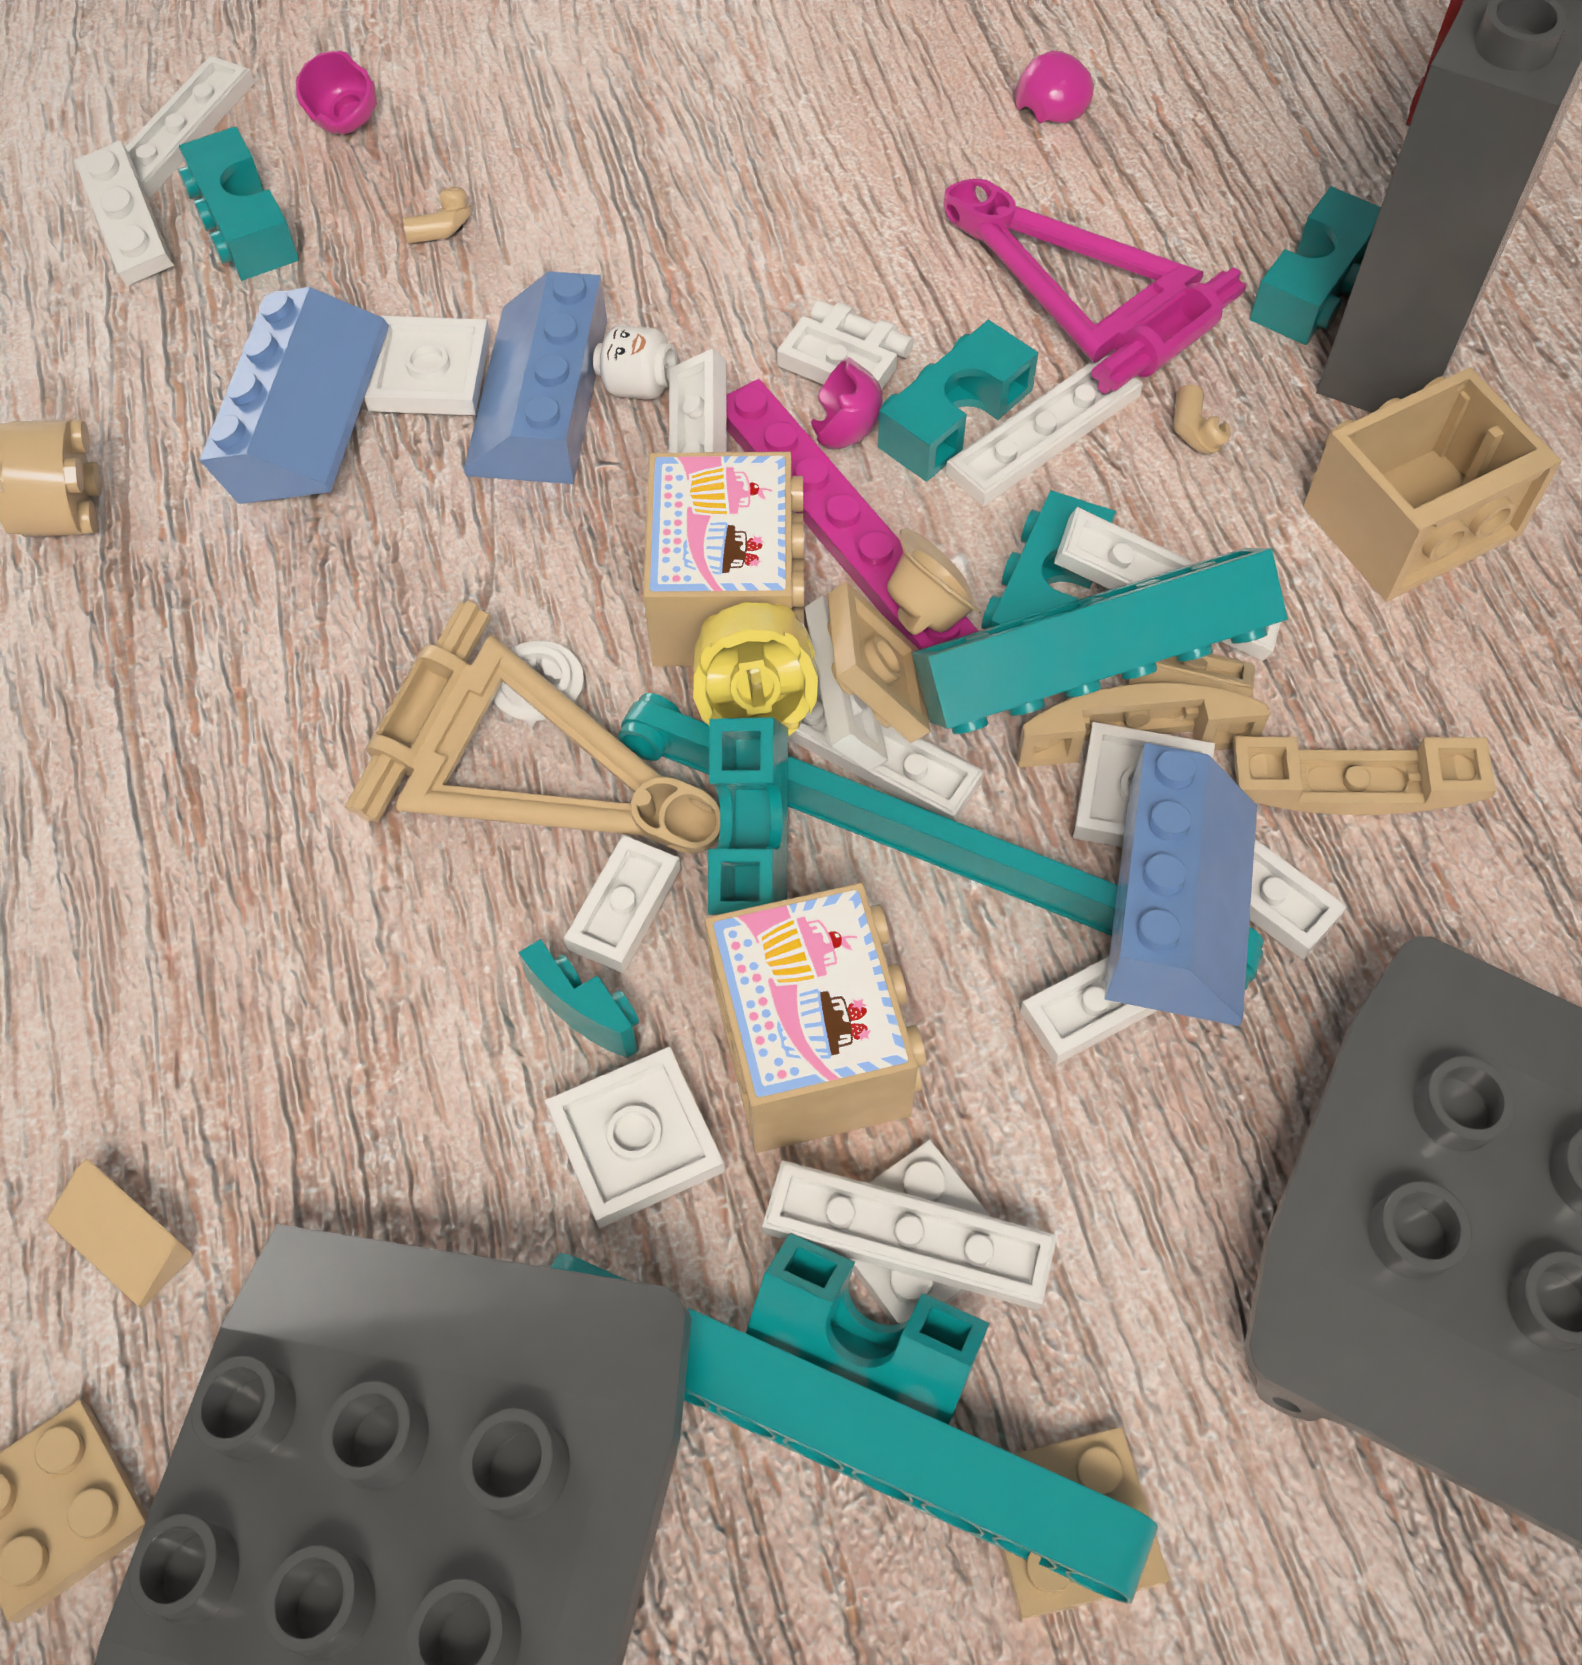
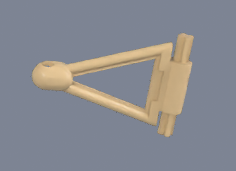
[345,601,720,854]

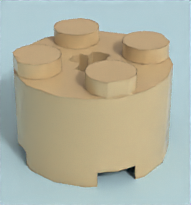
[0,420,102,537]

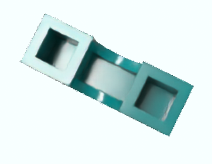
[177,126,299,281]
[1250,186,1381,346]
[878,319,1039,482]
[981,490,1116,629]
[708,717,788,916]
[746,1233,990,1425]

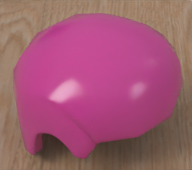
[1015,50,1094,123]
[296,51,377,135]
[811,357,883,449]

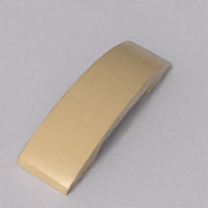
[1017,683,1270,768]
[1233,736,1496,815]

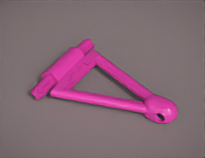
[943,179,1247,394]

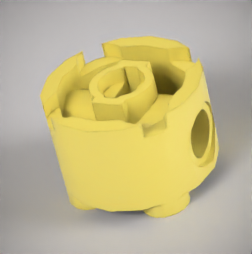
[693,602,818,737]

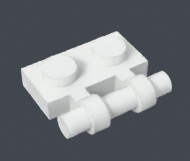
[777,300,914,389]

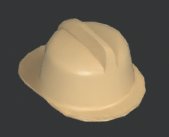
[887,528,982,635]

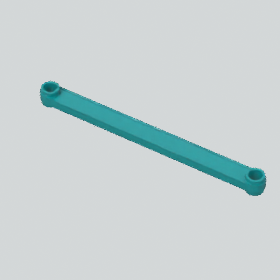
[618,693,1264,990]

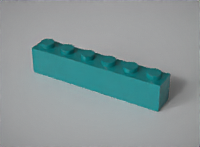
[911,548,1288,734]

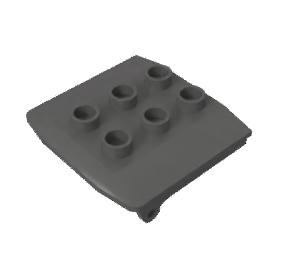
[1244,936,1582,1549]
[94,1224,691,1665]

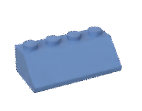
[464,271,607,484]
[199,287,389,504]
[1104,743,1257,1026]

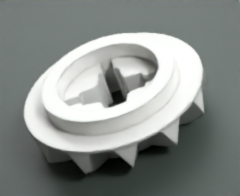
[492,641,585,728]

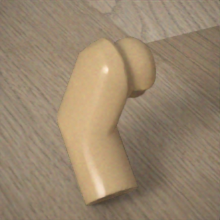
[403,187,471,244]
[1173,384,1231,454]

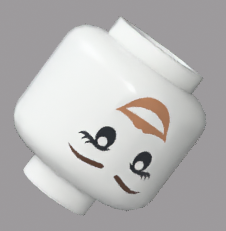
[593,326,677,399]

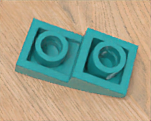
[518,939,640,1058]

